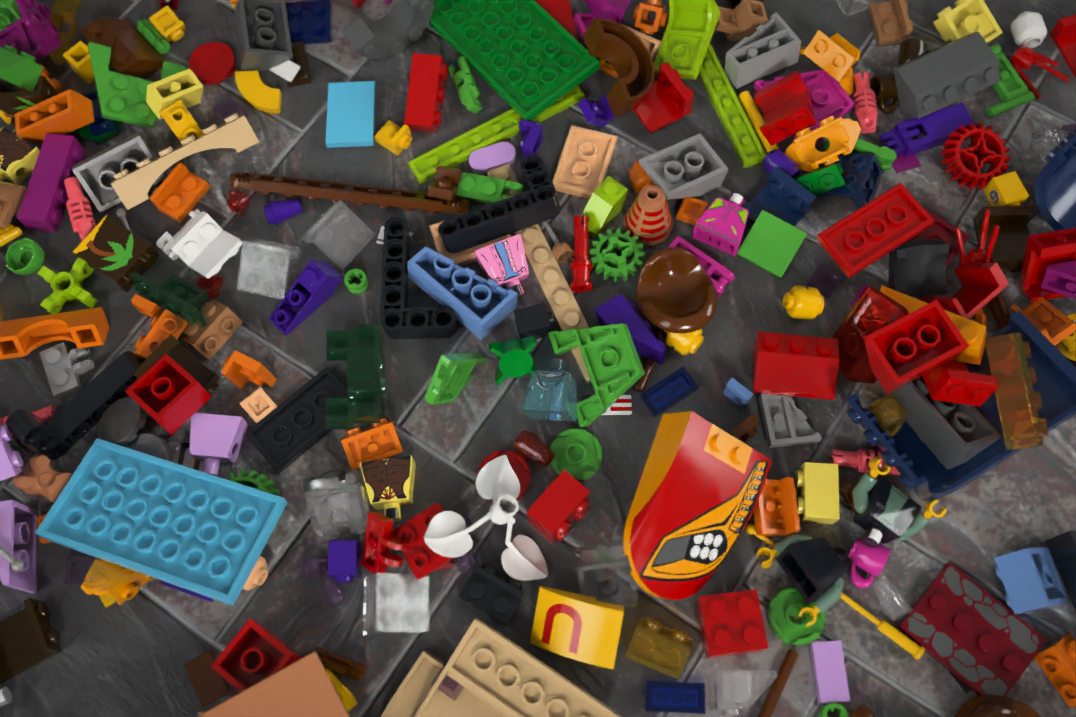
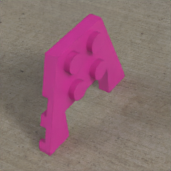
[753,69,855,148]

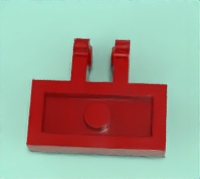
[361,511,405,575]

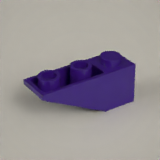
[269,260,344,335]
[595,293,666,365]

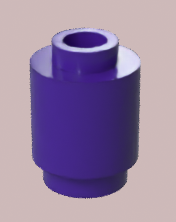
[763,149,801,179]

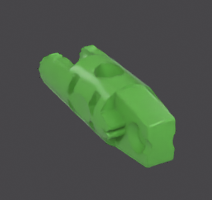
[448,56,482,114]

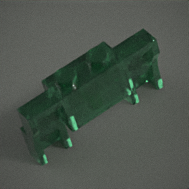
[325,324,385,429]

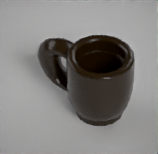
[898,39,931,66]
[870,73,899,114]

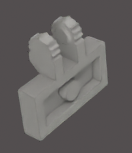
[39,342,95,399]

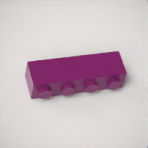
[17,133,84,232]

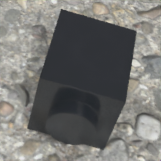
[514,303,554,339]

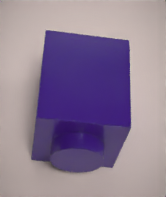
[328,540,362,583]

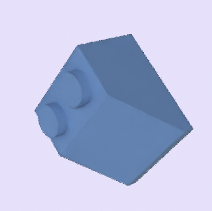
[994,547,1070,614]

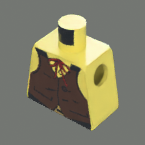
[0,127,40,184]
[360,455,416,522]

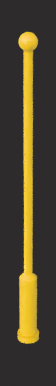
[746,524,925,660]

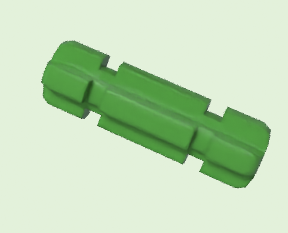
[137,19,171,55]

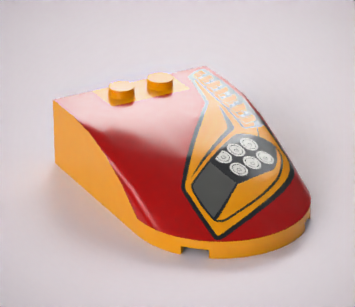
[623,411,772,600]

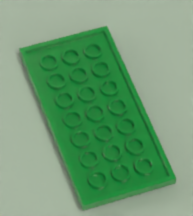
[428,0,601,121]

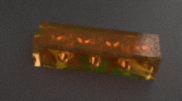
[985,332,1048,451]

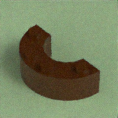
[583,18,654,117]

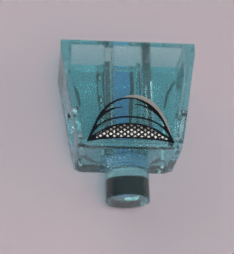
[520,359,577,421]

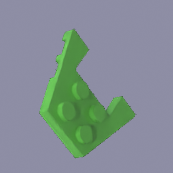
[88,42,185,129]
[548,323,645,428]

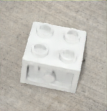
[168,211,243,279]

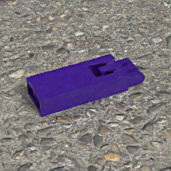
[879,103,975,157]

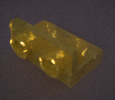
[625,617,693,680]

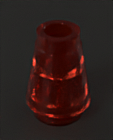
[514,430,555,466]

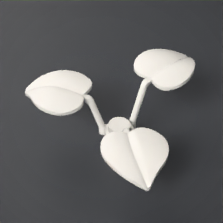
[424,455,548,581]

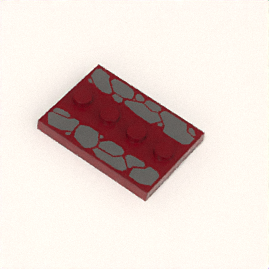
[897,562,1047,697]

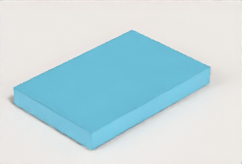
[326,81,376,148]

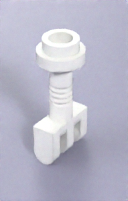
[156,209,201,260]

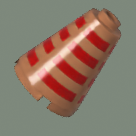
[623,185,673,248]

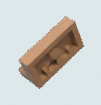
[868,0,913,47]

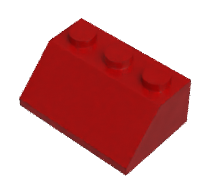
[864,299,969,394]
[752,331,839,400]

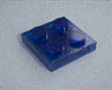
[285,0,332,45]

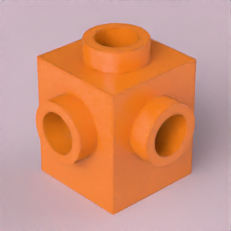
[633,0,668,34]

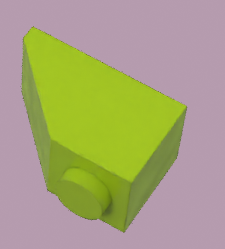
[581,176,628,238]

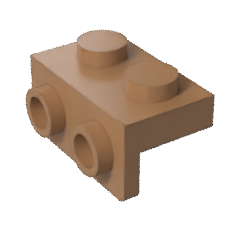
[179,299,242,360]

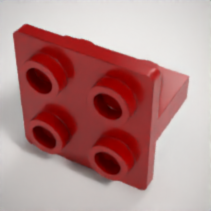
[392,503,455,580]

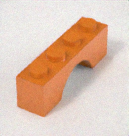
[0,307,110,360]

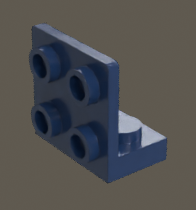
[818,153,883,209]
[744,167,816,227]

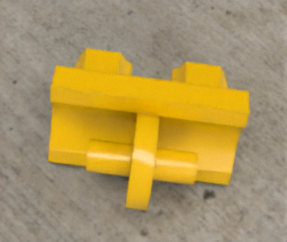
[159,99,204,143]

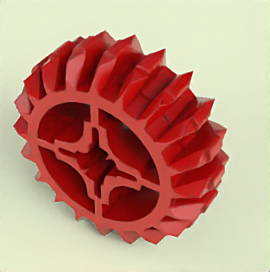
[939,122,1011,190]

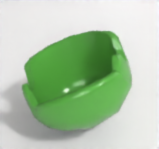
[5,237,45,276]

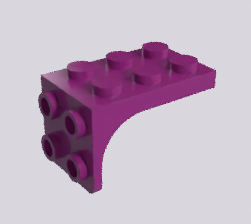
[0,0,62,83]

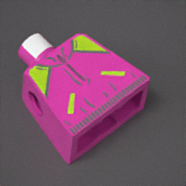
[692,193,749,256]

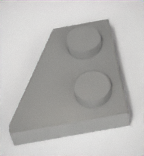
[758,393,822,448]

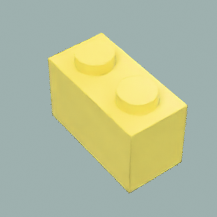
[146,68,204,120]
[795,462,840,524]

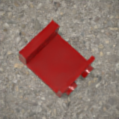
[1049,14,1076,78]
[753,71,817,146]
[919,262,1009,319]

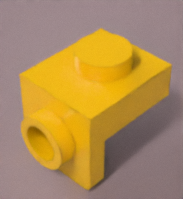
[149,5,186,43]

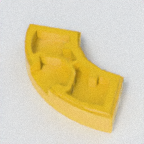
[235,71,282,114]

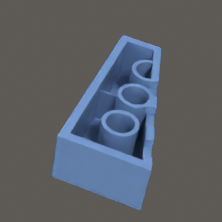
[407,246,518,340]

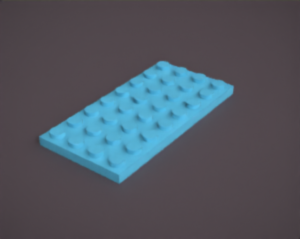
[35,438,287,606]

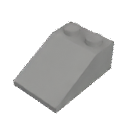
[639,133,728,200]

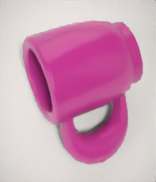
[848,537,891,589]

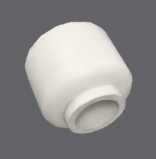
[1011,11,1047,49]

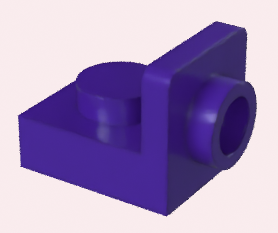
[578,94,615,128]
[519,119,543,159]

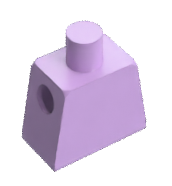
[190,413,249,476]

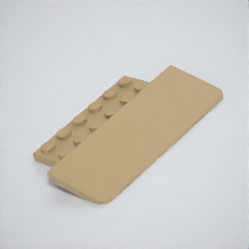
[381,618,623,717]

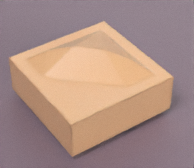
[240,387,277,424]

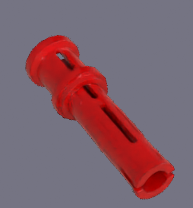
[570,215,593,292]

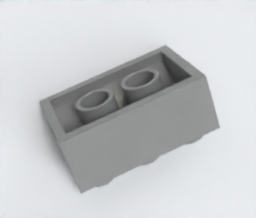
[72,132,166,213]

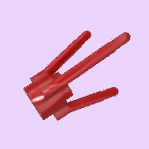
[1010,46,1070,99]
[955,209,1000,265]

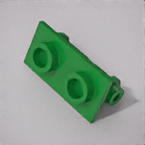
[794,163,846,195]

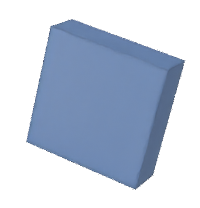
[723,377,753,409]

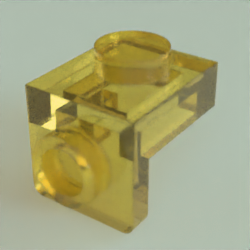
[869,394,909,437]

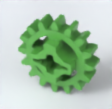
[590,228,645,282]

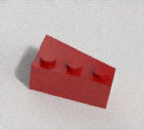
[404,53,449,133]

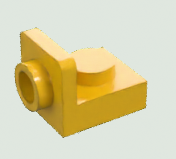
[374,120,412,156]

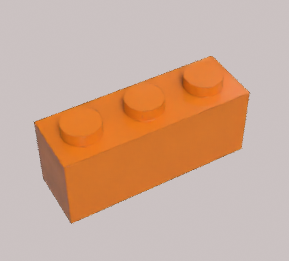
[15,89,94,145]

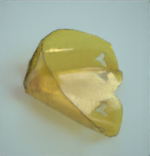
[49,0,82,66]

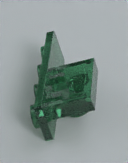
[130,271,210,328]

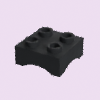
[888,239,949,296]

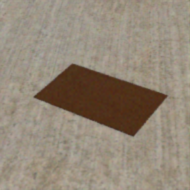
[184,650,229,708]

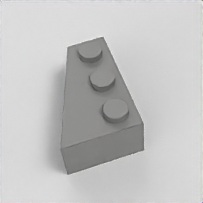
[725,12,801,89]

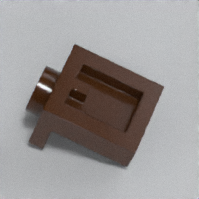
[427,165,461,201]
[728,413,760,443]

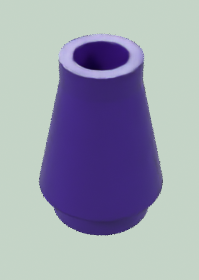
[263,199,302,225]

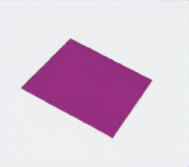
[891,154,921,173]

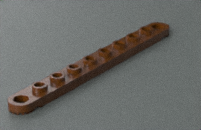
[230,172,469,214]

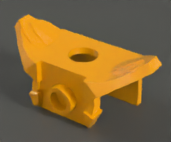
[799,30,861,95]
[785,115,861,172]
[81,558,155,606]

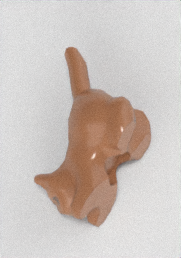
[13,454,73,503]

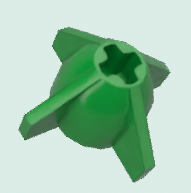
[488,336,539,385]

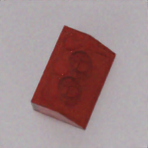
[832,285,909,384]

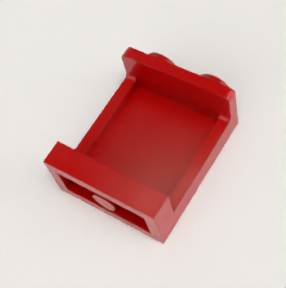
[1018,228,1076,302]

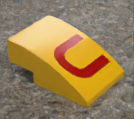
[530,586,624,669]

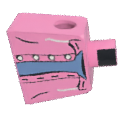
[474,234,529,297]

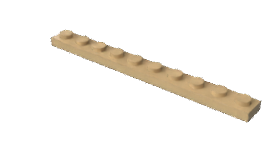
[486,163,592,385]

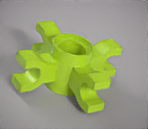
[37,257,98,314]

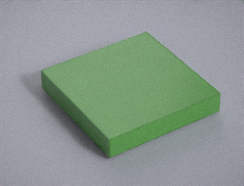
[737,210,807,279]

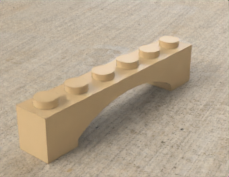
[111,113,259,210]

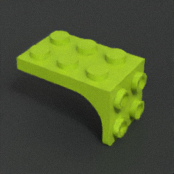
[653,0,721,80]

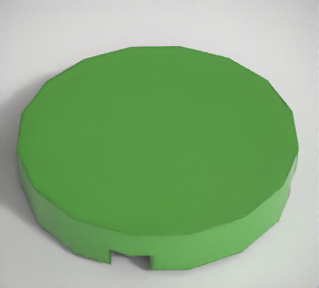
[549,428,602,482]
[766,587,826,646]

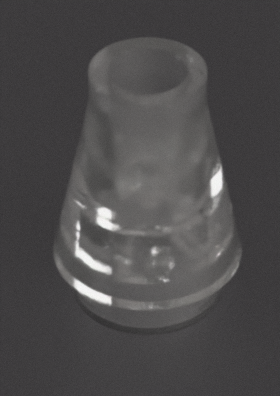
[872,576,912,622]

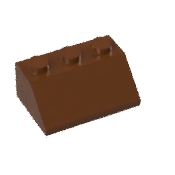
[80,17,166,79]

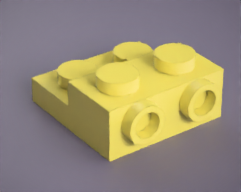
[933,0,1003,43]

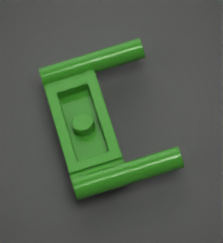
[986,44,1035,118]

